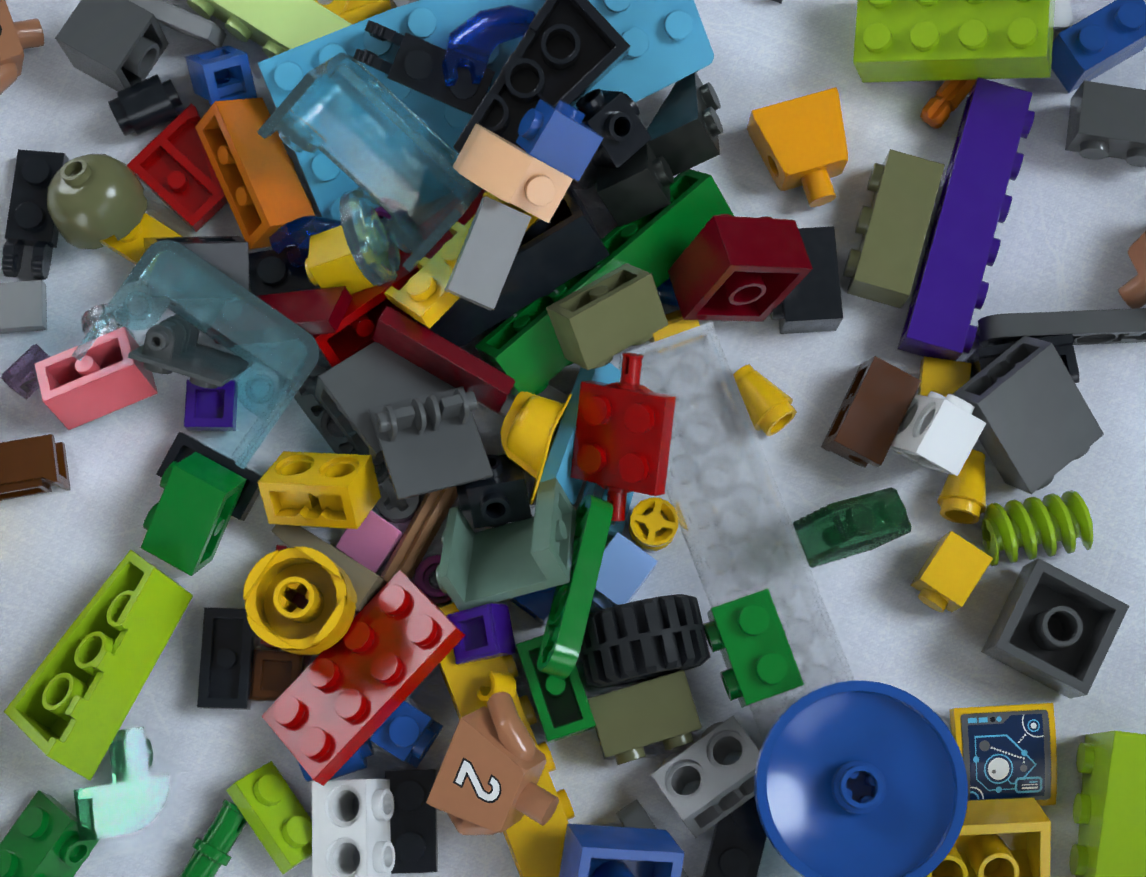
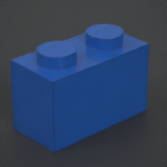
[1051,0,1146,93]

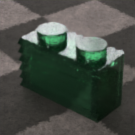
[792,487,912,568]

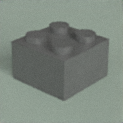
[981,558,1129,699]

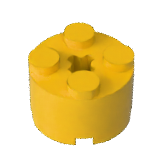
[243,546,357,655]

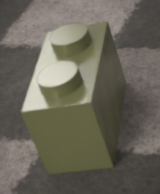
[546,263,668,370]
[588,670,702,765]

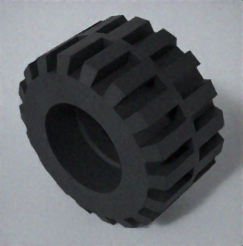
[580,594,710,688]

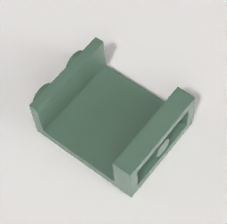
[436,478,576,611]

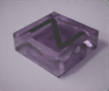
[1,344,51,400]

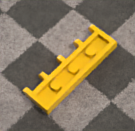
[384,191,538,329]

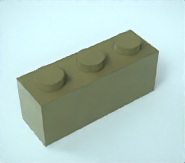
[843,149,945,309]

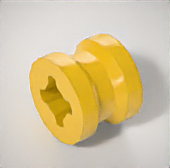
[629,498,679,551]

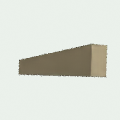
[272,524,387,612]

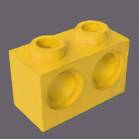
[257,451,381,529]

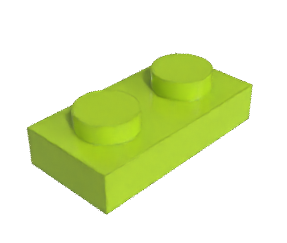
[226,761,312,874]

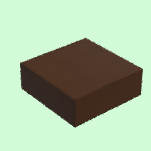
[250,650,305,701]

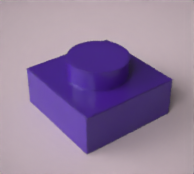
[184,380,238,431]

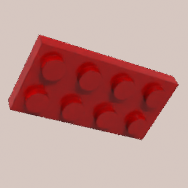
[261,570,465,786]

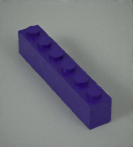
[897,77,1035,361]

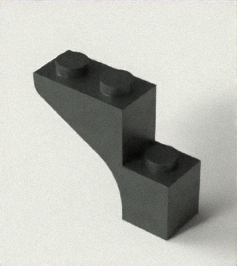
[597,72,723,227]

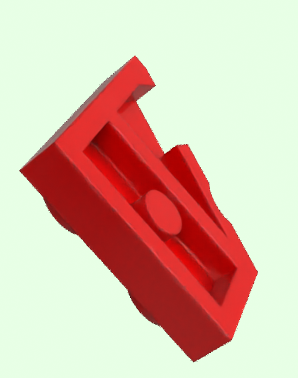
[127,103,228,232]

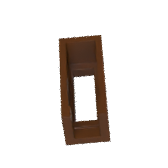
[0,434,71,501]

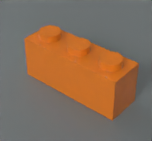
[195,97,317,250]

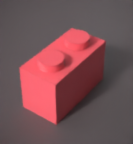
[34,326,158,430]

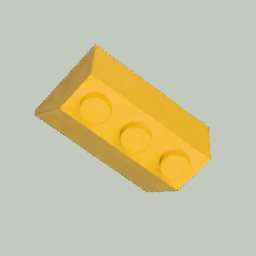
[926,798,1051,877]

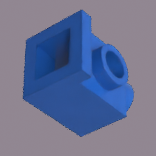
[185,45,257,107]
[370,701,444,769]

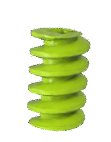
[981,490,1093,566]

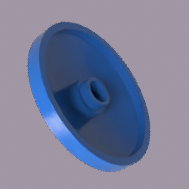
[754,681,968,877]

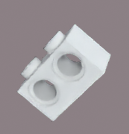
[890,391,986,476]
[312,779,395,877]

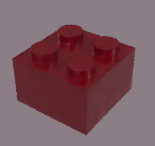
[668,214,813,322]

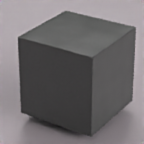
[55,0,169,92]

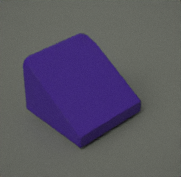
[447,603,516,664]

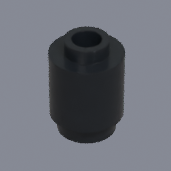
[108,74,183,136]

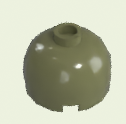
[47,154,147,249]

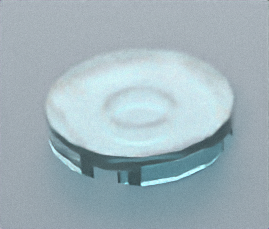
[339,187,401,286]

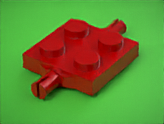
[571,353,676,521]

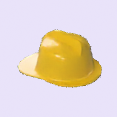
[500,392,572,505]

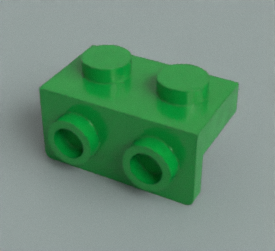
[703,588,804,708]
[0,790,102,877]

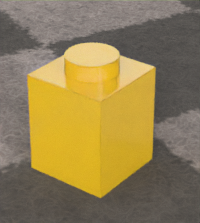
[305,218,384,295]
[911,531,993,613]

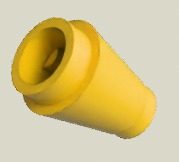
[728,364,797,436]
[937,449,986,524]

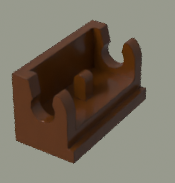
[821,356,921,468]

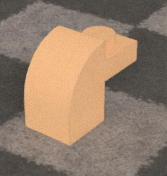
[452,123,573,223]

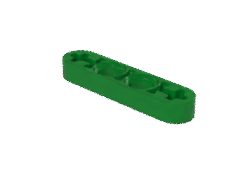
[537,494,613,680]

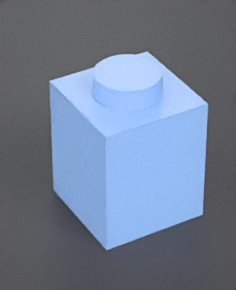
[592,532,658,610]

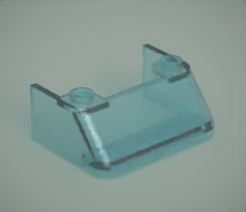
[257,53,482,272]
[72,240,319,469]

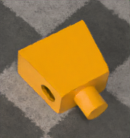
[747,87,848,207]

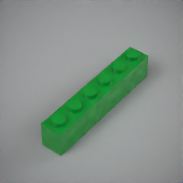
[474,169,734,396]

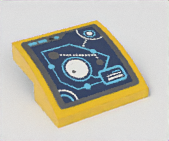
[949,703,1057,806]

